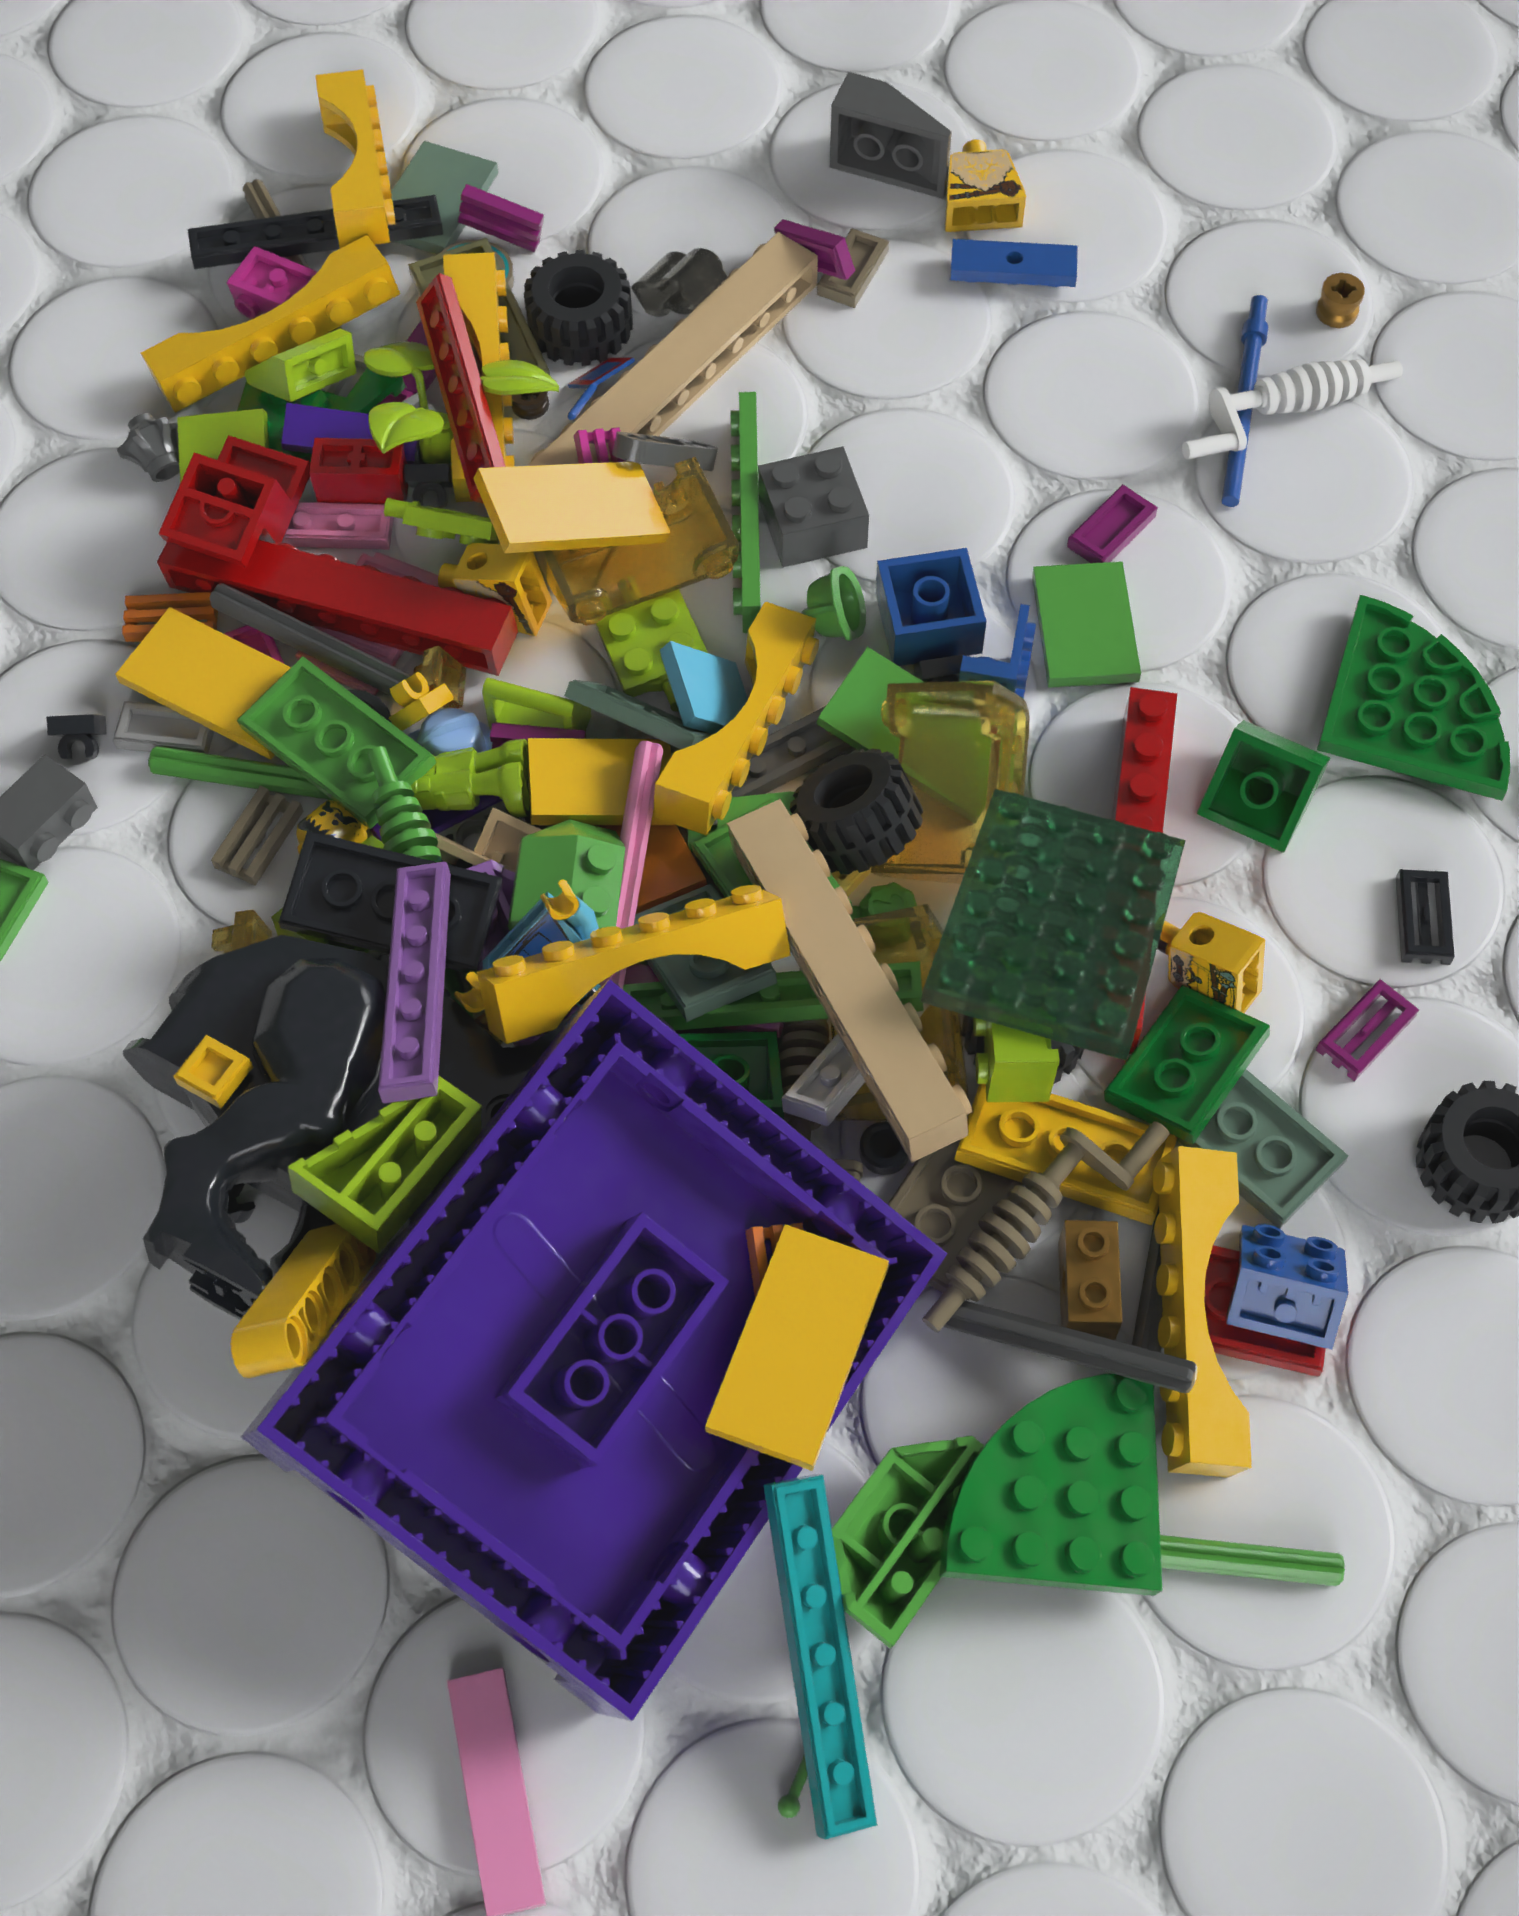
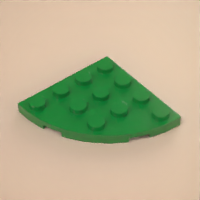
[1317,594,1510,801]
[939,1373,1163,1596]

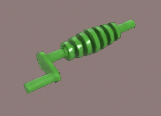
[368,746,475,1020]

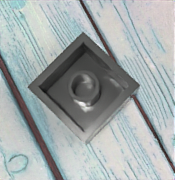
[758,446,869,568]

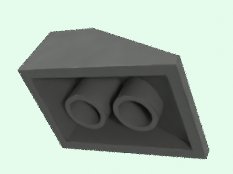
[830,72,952,199]

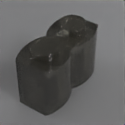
[631,248,728,317]

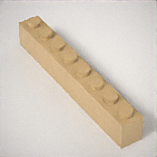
[727,799,972,1163]

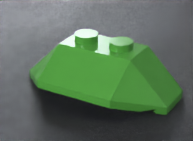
[508,819,625,984]
[832,1435,983,1648]

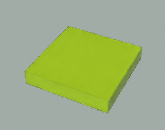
[177,408,269,483]

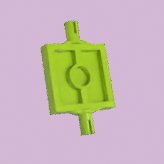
[384,498,499,545]
[594,580,708,712]

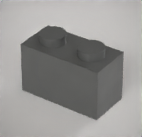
[0,754,98,870]

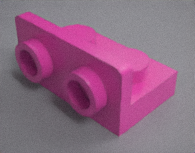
[226,246,318,319]

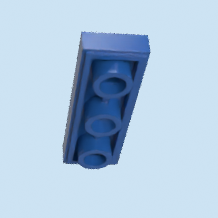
[950,239,1078,287]

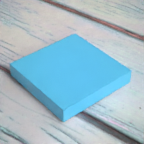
[660,641,748,734]

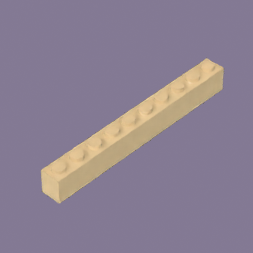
[528,232,818,466]

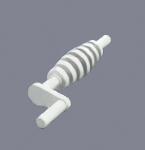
[1182,359,1403,459]

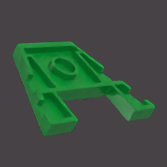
[237,368,406,464]

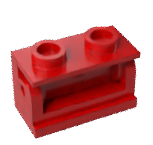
[309,438,409,504]

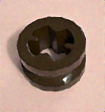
[511,391,549,420]

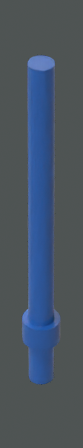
[1222,295,1269,507]

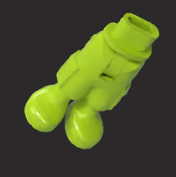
[411,739,530,818]

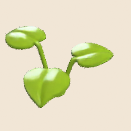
[364,342,559,464]

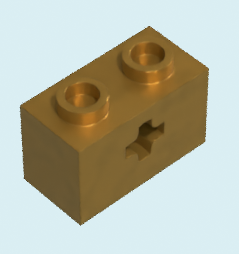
[1058,1220,1122,1340]

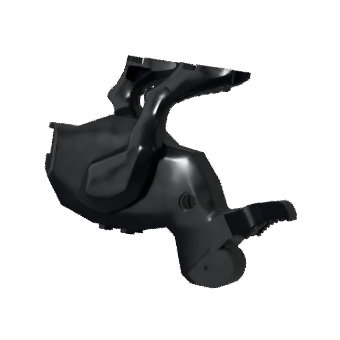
[123,935,675,1320]

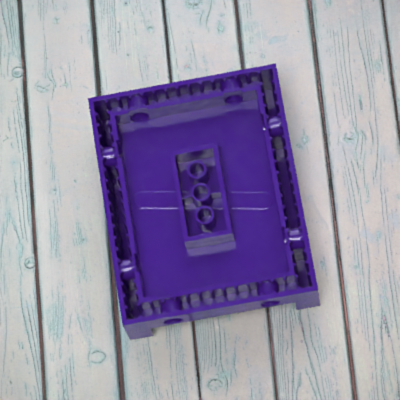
[241,979,948,1721]

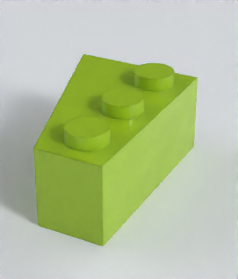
[971,940,1060,1102]
[287,1076,482,1254]

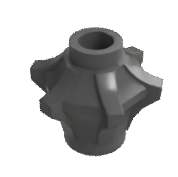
[117,413,180,482]

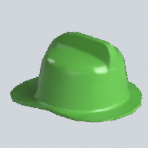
[802,566,866,641]

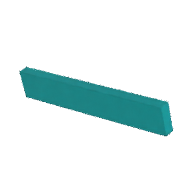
[764,1474,877,1840]

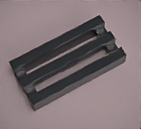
[1396,869,1455,965]

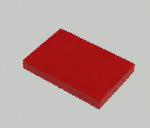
[1204,1245,1326,1377]

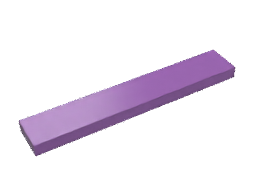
[378,862,451,1103]

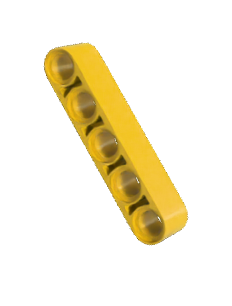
[231,1223,376,1379]

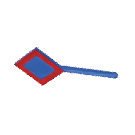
[567,357,635,420]

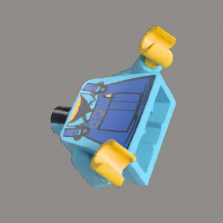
[454,879,602,1013]

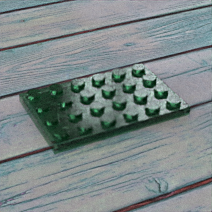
[921,789,1186,1061]

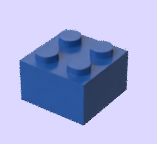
[875,548,987,666]

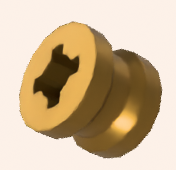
[1316,273,1365,328]

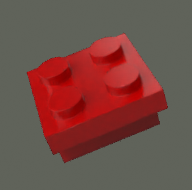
[158,435,310,568]

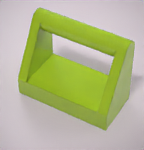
[245,329,357,402]
[482,677,592,731]

